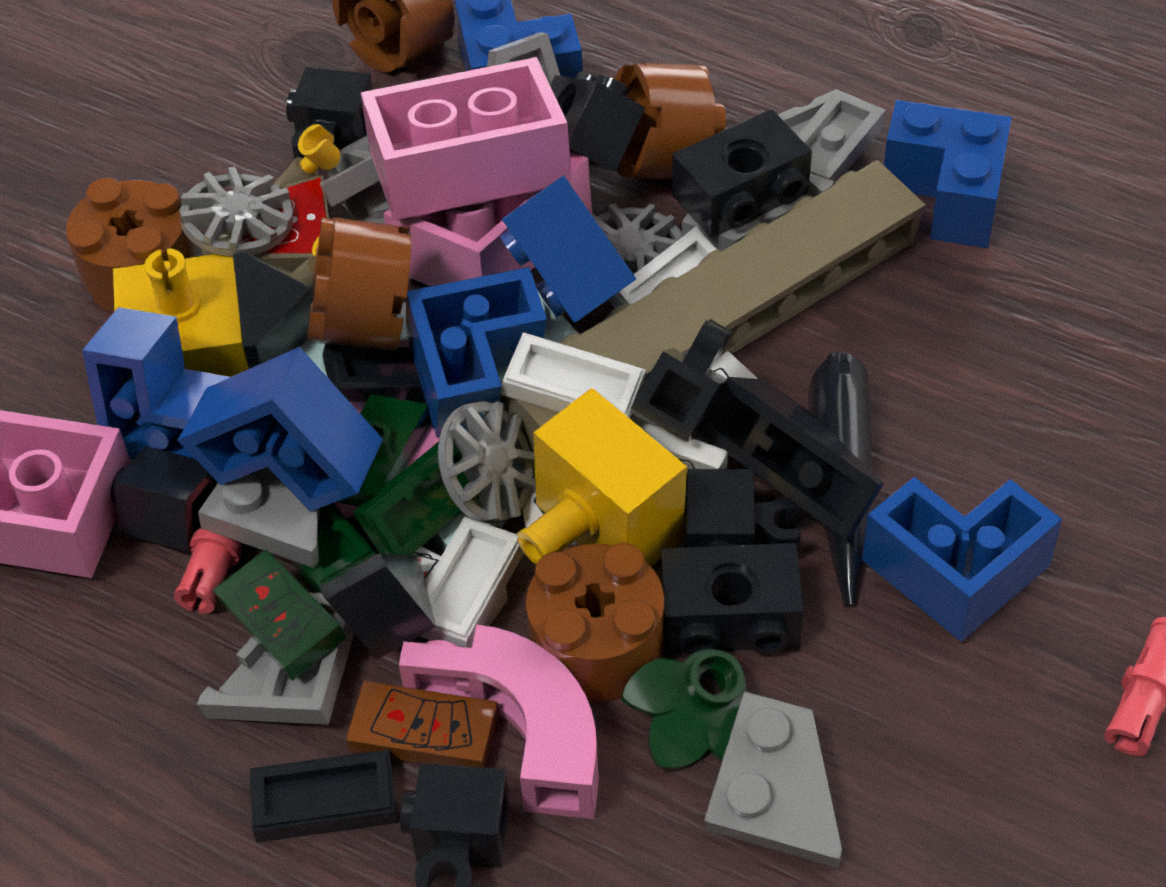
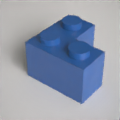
[454,0,583,78]
[884,100,1012,248]
[500,175,636,323]
[405,267,547,438]
[82,307,230,459]
[178,347,383,512]
[862,477,1062,642]

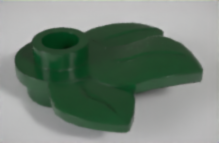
[621,649,746,770]

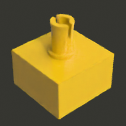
[113,249,249,377]
[517,388,687,566]

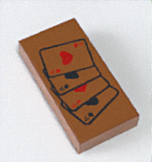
[346,681,499,768]

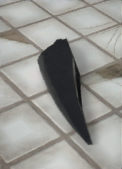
[808,352,872,607]

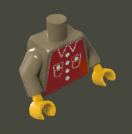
[201,124,340,296]

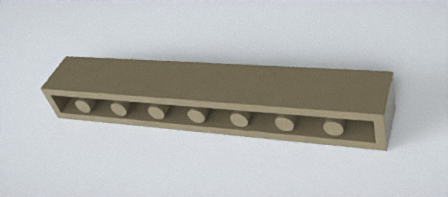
[500,160,926,452]

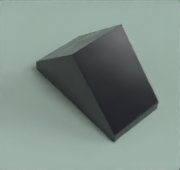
[233,252,313,369]
[319,553,436,660]

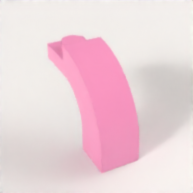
[399,624,599,819]

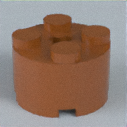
[332,0,455,72]
[614,62,726,180]
[66,178,197,313]
[307,217,412,352]
[526,543,664,703]

